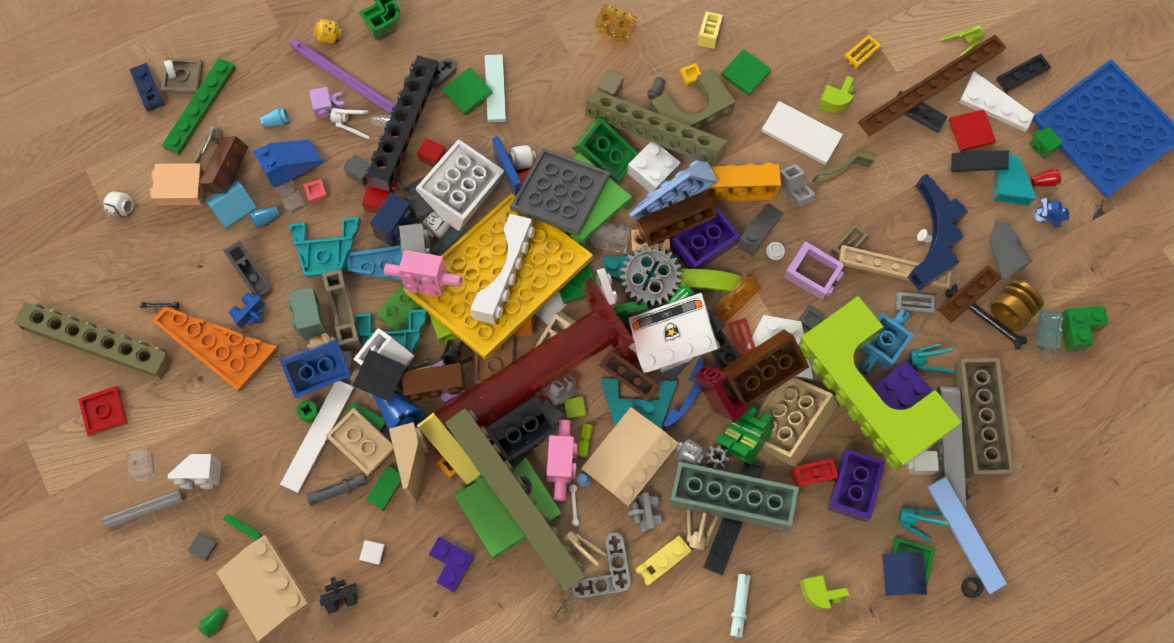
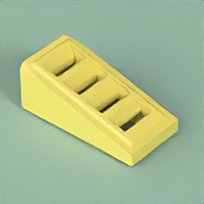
[698,12,723,49]

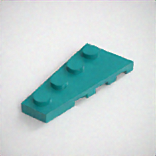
[603,255,678,292]

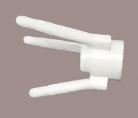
[330,108,370,140]

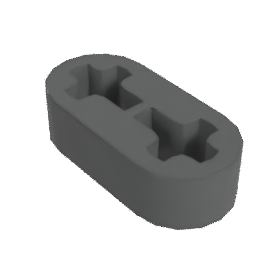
[433,58,457,88]

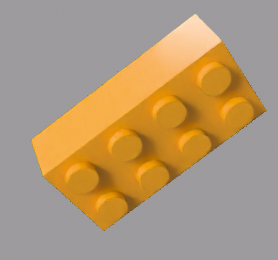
[705,163,781,202]

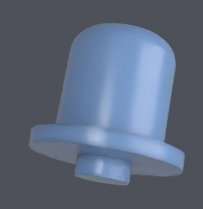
[577,472,591,486]

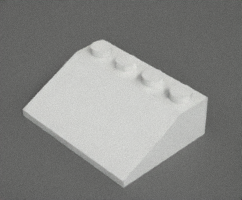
[416,139,504,231]

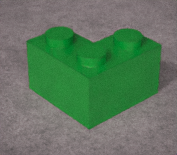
[1059,306,1109,352]

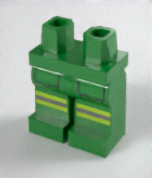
[715,406,774,465]

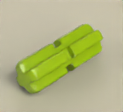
[577,424,593,458]

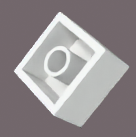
[627,142,681,192]

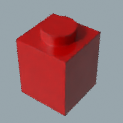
[417,138,446,167]

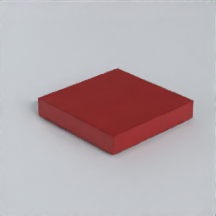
[948,110,996,152]
[78,386,128,437]

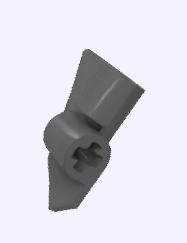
[989,222,1032,280]

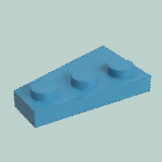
[347,245,402,282]

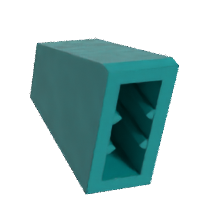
[993,153,1036,206]

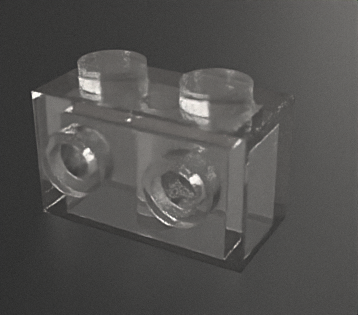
[589,222,630,253]

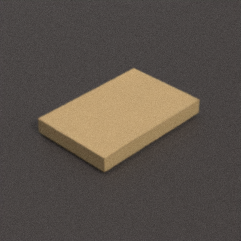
[326,408,394,477]

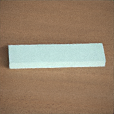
[485,54,506,122]

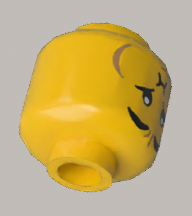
[314,19,341,44]

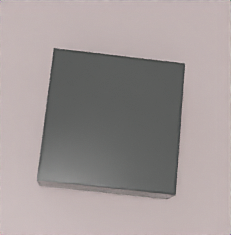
[798,305,824,330]
[188,533,218,561]

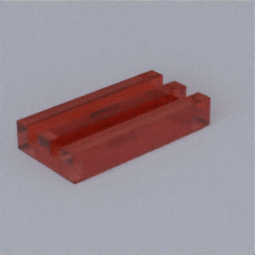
[728,318,756,358]

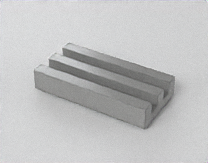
[896,292,935,315]

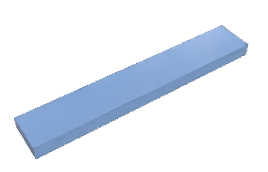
[927,477,1007,594]

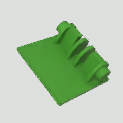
[376,285,423,331]

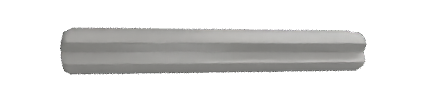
[102,491,183,528]

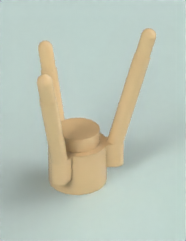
[686,510,719,551]
[561,531,607,566]

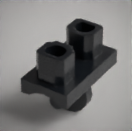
[319,576,358,614]

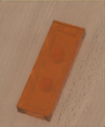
[711,273,761,324]

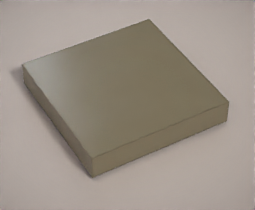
[160,58,203,95]

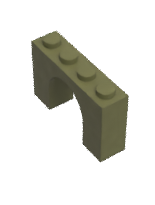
[650,68,735,130]

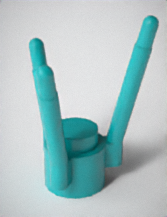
[909,344,955,374]
[898,507,949,541]

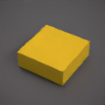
[680,63,702,86]

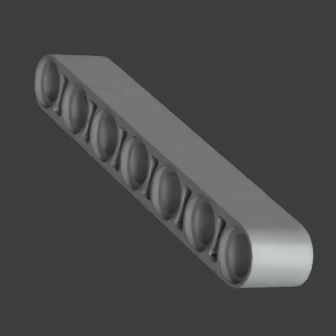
[937,387,966,520]

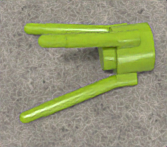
[941,25,984,58]

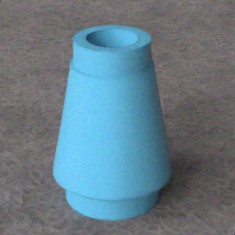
[260,107,290,128]

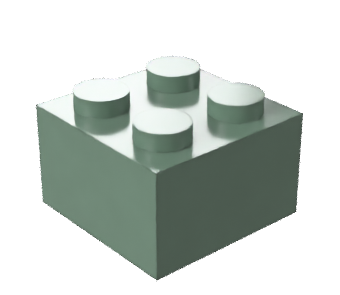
[288,288,327,341]

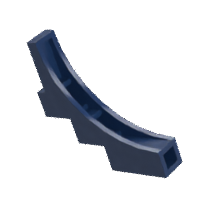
[908,174,968,291]

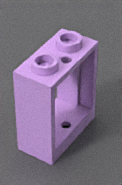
[784,241,845,300]

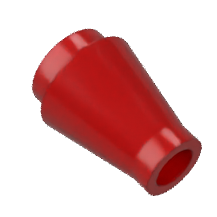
[1031,169,1061,187]

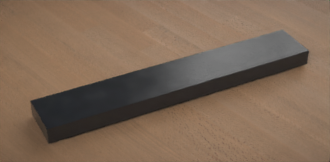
[703,460,765,576]

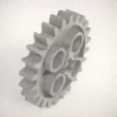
[620,245,682,307]

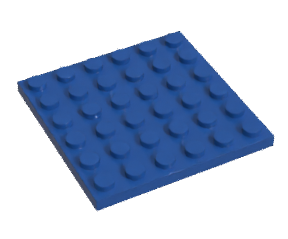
[1032,59,1174,199]

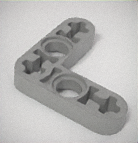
[572,533,631,599]

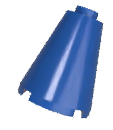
[374,390,425,432]

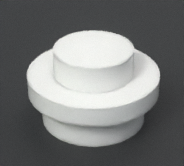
[766,242,785,260]

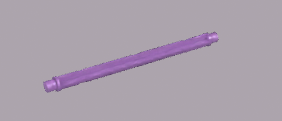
[289,39,396,114]

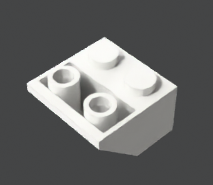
[354,328,415,368]
[168,454,221,489]

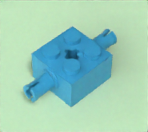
[858,309,914,376]

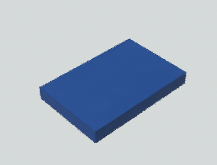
[492,136,521,196]

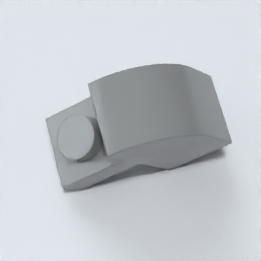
[780,164,816,207]

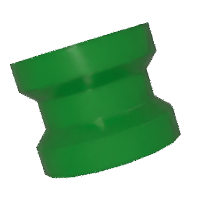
[297,400,319,423]

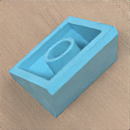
[205,180,257,229]

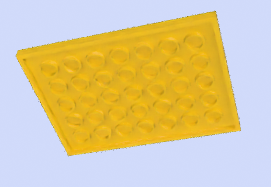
[404,193,593,360]

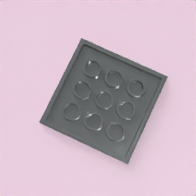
[510,148,611,236]

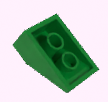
[571,118,639,182]

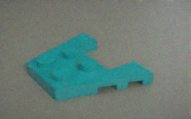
[289,217,361,278]
[354,309,428,368]
[601,378,677,429]

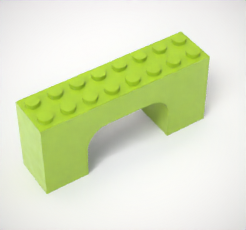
[799,296,962,472]

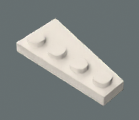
[959,71,1034,132]

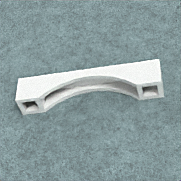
[470,214,535,325]

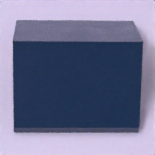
[882,551,927,596]

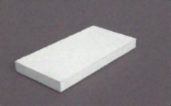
[761,101,843,165]

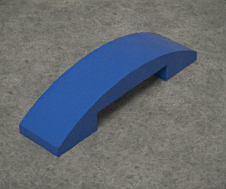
[662,359,703,431]

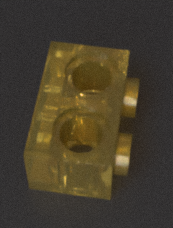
[595,4,637,43]

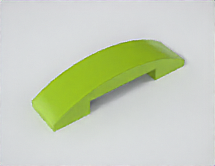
[666,269,741,295]

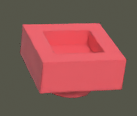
[303,179,328,203]

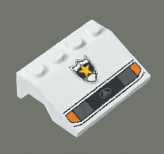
[629,293,720,374]

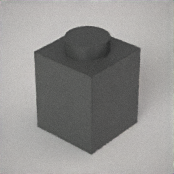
[344,154,371,187]

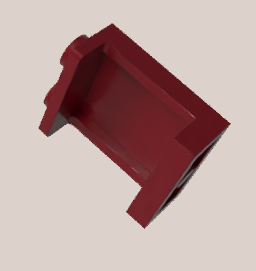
[694,365,749,422]

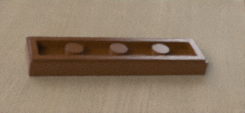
[938,265,1001,323]

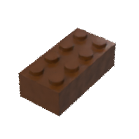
[720,330,809,407]

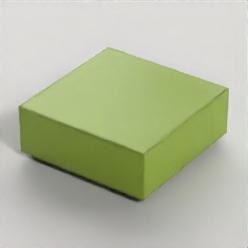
[564,396,586,420]

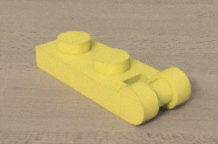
[635,535,692,586]

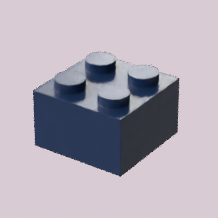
[370,193,415,246]

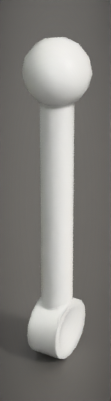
[569,485,580,526]

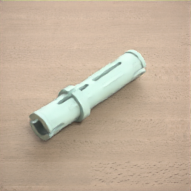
[729,574,751,638]

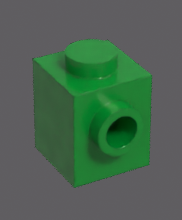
[1029,126,1063,159]

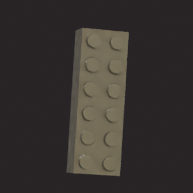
[954,358,1014,479]

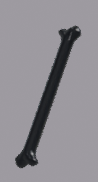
[945,285,1027,350]

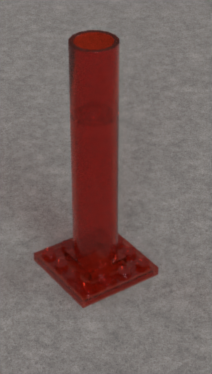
[419,278,637,455]

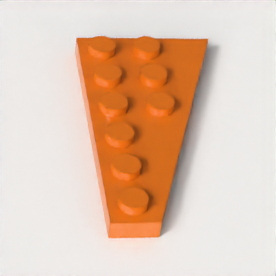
[152,307,279,392]

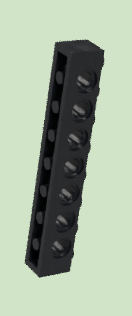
[365,55,439,191]

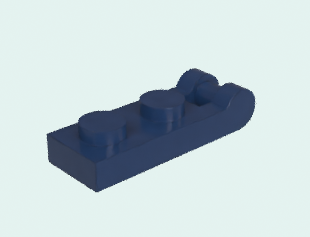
[129,63,165,112]

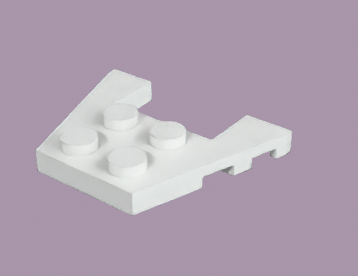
[742,315,813,381]

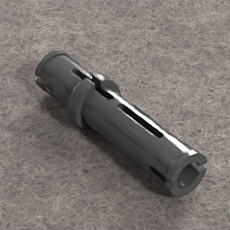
[306,473,368,506]

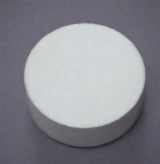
[164,60,176,79]

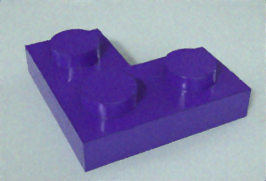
[429,537,474,593]

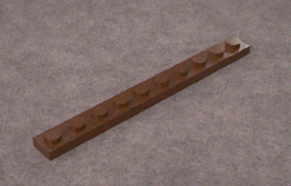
[858,35,1006,137]

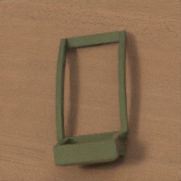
[812,151,876,183]

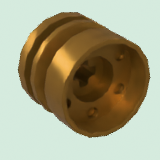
[990,280,1044,331]

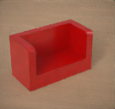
[791,458,838,490]

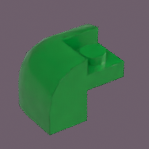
[359,0,400,40]

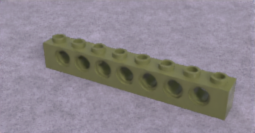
[585,90,727,167]
[14,302,172,380]

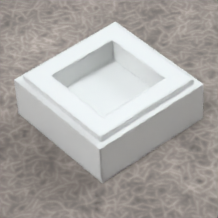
[359,540,385,565]

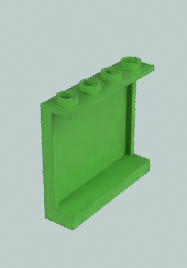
[558,153,632,248]
[454,457,561,560]

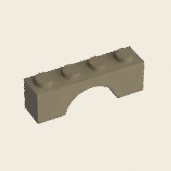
[322,269,362,351]

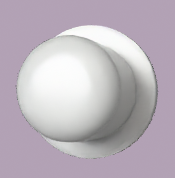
[917,229,932,243]

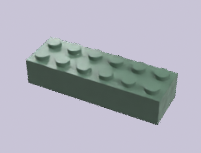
[670,462,799,532]

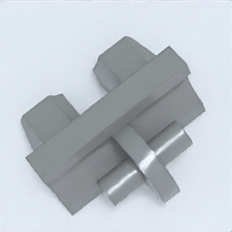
[541,374,578,407]
[628,492,662,533]

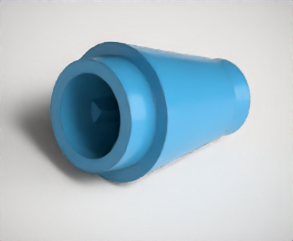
[250,206,280,228]

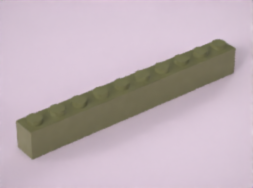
[445,408,585,591]

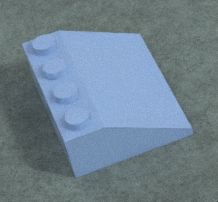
[630,160,718,218]

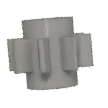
[705,445,729,469]

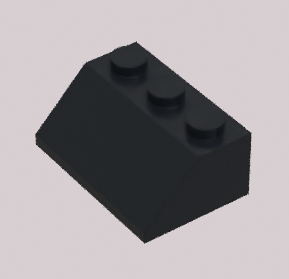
[485,394,558,462]

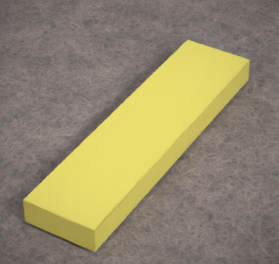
[417,413,481,485]

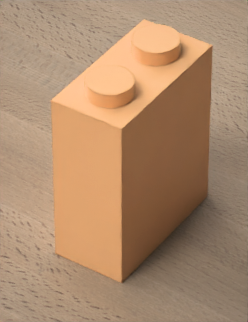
[150,163,205,206]

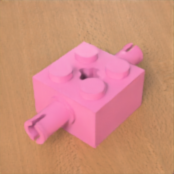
[384,250,463,296]
[547,420,577,501]

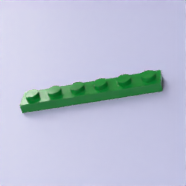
[162,58,236,155]

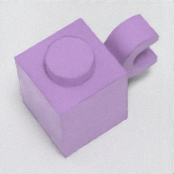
[309,87,345,118]

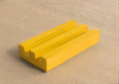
[844,34,882,70]

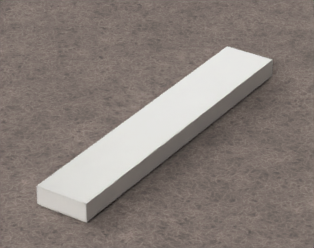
[280,381,355,494]

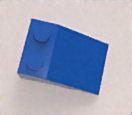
[253,139,324,189]
[279,340,351,398]

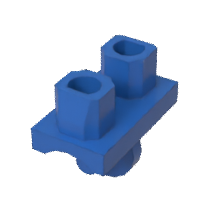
[1034,198,1069,228]
[229,292,265,329]

